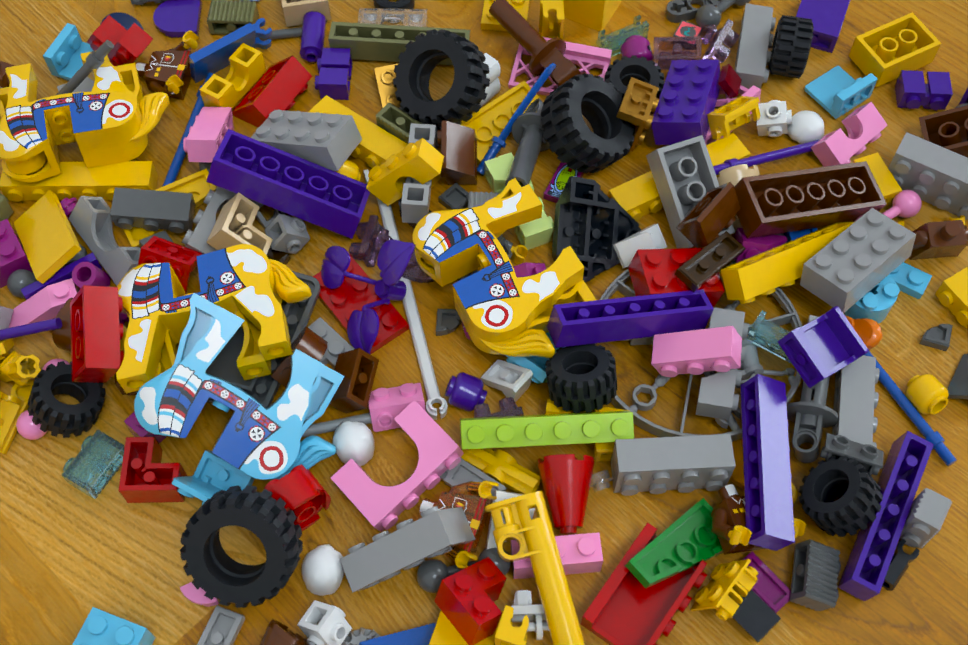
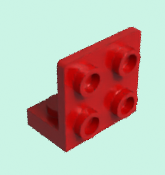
[138,236,203,294]

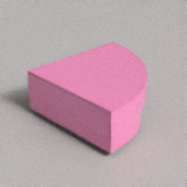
[180,582,219,607]

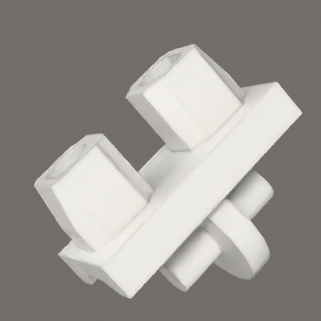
[511,590,549,640]

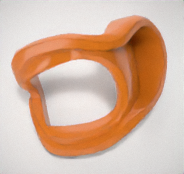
[843,313,883,350]

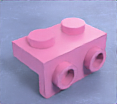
[368,383,426,432]

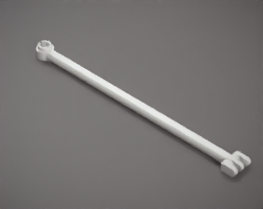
[363,169,448,420]

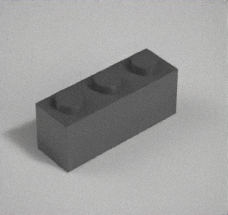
[110,187,196,233]

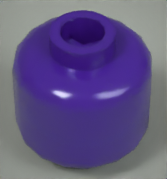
[445,372,487,412]

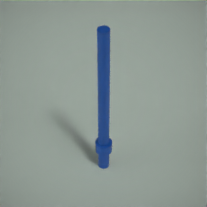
[162,72,214,187]
[865,351,957,466]

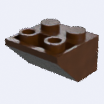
[437,121,477,185]

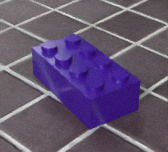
[651,59,721,145]

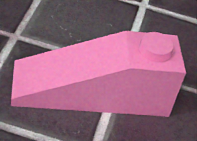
[9,278,80,339]

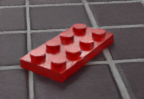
[312,254,409,355]

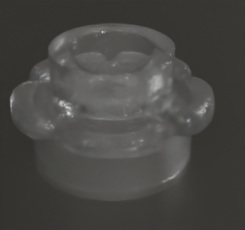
[590,470,614,492]

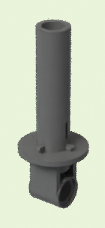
[505,99,550,187]
[787,376,839,463]

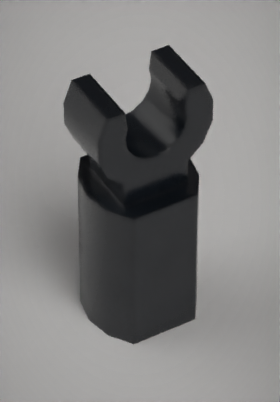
[882,539,920,591]

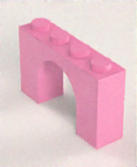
[331,400,464,532]

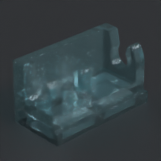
[596,15,649,57]
[746,310,792,364]

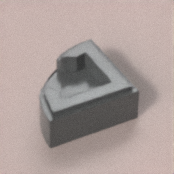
[436,309,462,336]
[919,324,953,351]

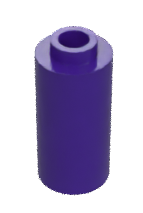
[300,11,326,62]

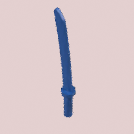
[477,63,556,176]

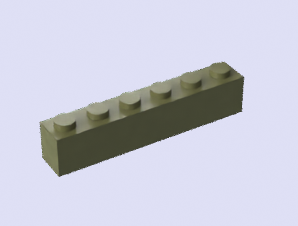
[328,21,470,65]

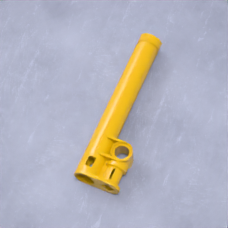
[485,491,585,645]

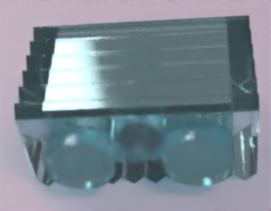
[61,430,125,499]

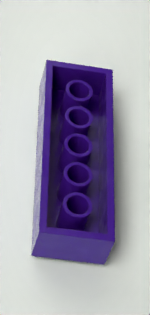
[206,129,370,239]

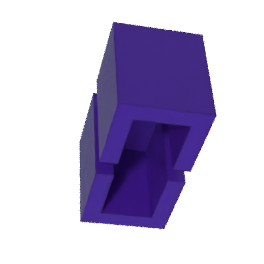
[315,48,353,100]
[895,70,953,110]

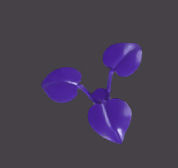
[321,239,415,354]

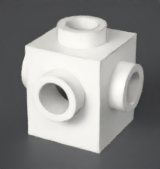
[757,100,792,137]
[297,600,352,645]

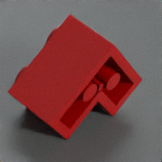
[87,15,153,66]
[118,437,187,503]
[434,557,507,645]

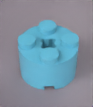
[844,274,900,324]

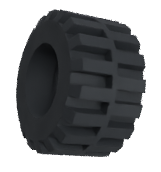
[769,15,813,79]
[604,55,665,114]
[545,343,617,413]
[28,361,106,438]
[798,456,883,537]

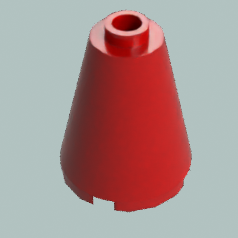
[538,454,595,534]

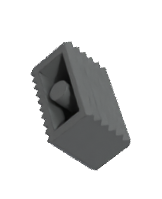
[790,539,841,611]

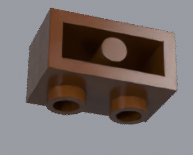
[329,348,379,414]

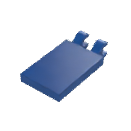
[189,18,272,83]

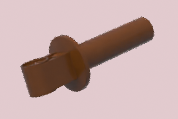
[489,0,582,87]

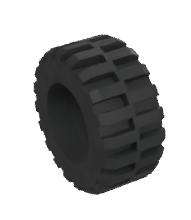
[393,29,490,128]
[541,74,635,173]
[180,485,303,608]

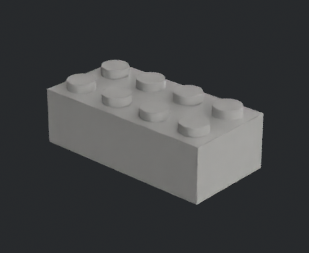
[251,110,362,171]
[888,132,968,220]
[646,135,735,248]
[800,208,916,313]
[610,434,736,496]

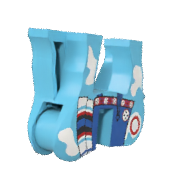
[134,293,345,480]

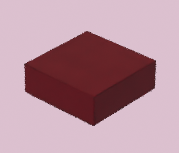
[718,64,742,99]

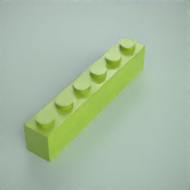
[460,411,634,450]

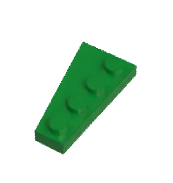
[625,498,723,588]

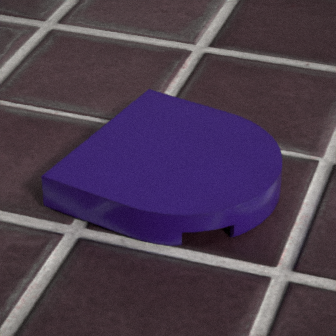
[153,0,202,37]

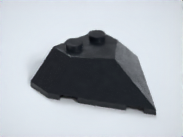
[552,176,641,282]

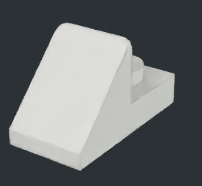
[613,224,667,268]
[481,359,533,405]

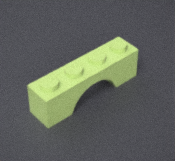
[484,152,554,250]

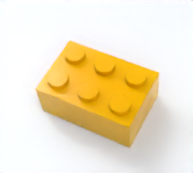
[849,12,942,87]

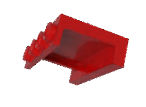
[581,522,708,645]

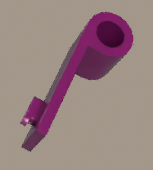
[72,262,129,325]

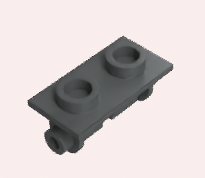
[820,433,884,475]

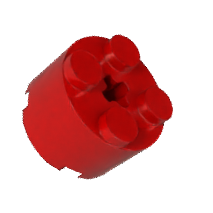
[264,465,331,531]

